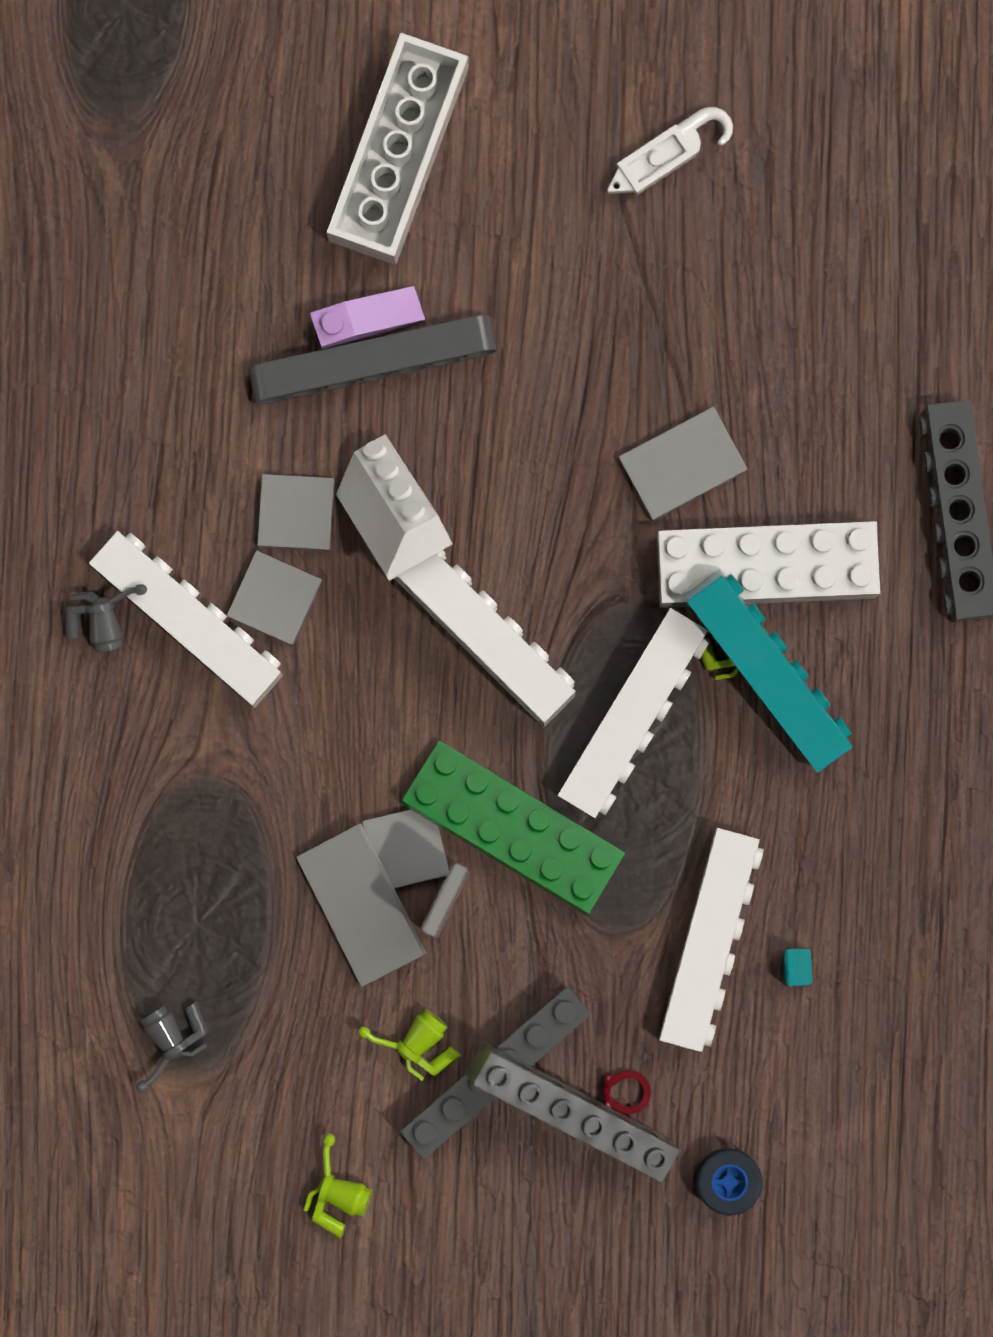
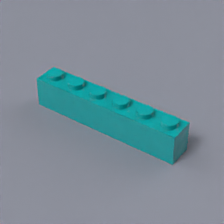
[685,569,853,773]

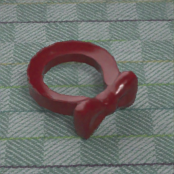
[602,1070,651,1114]

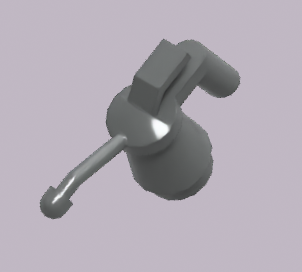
[66,584,147,652]
[136,1001,208,1092]

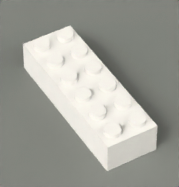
[327,33,469,265]
[657,521,880,608]
[394,550,576,728]

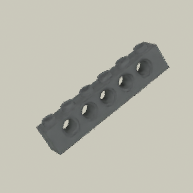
[919,400,993,623]
[465,1042,680,1182]

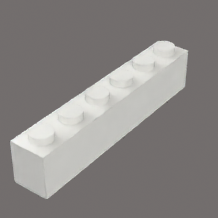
[89,531,283,708]
[558,608,710,818]
[658,828,764,1052]

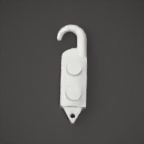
[607,107,733,196]

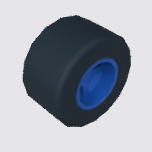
[695,1148,763,1216]

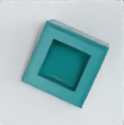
[783,949,812,986]

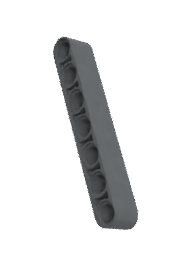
[248,315,498,405]

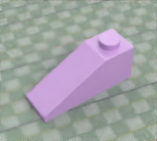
[310,286,425,350]

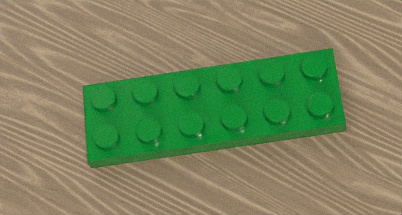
[401,740,625,916]

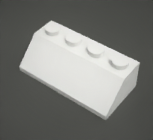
[336,434,453,581]

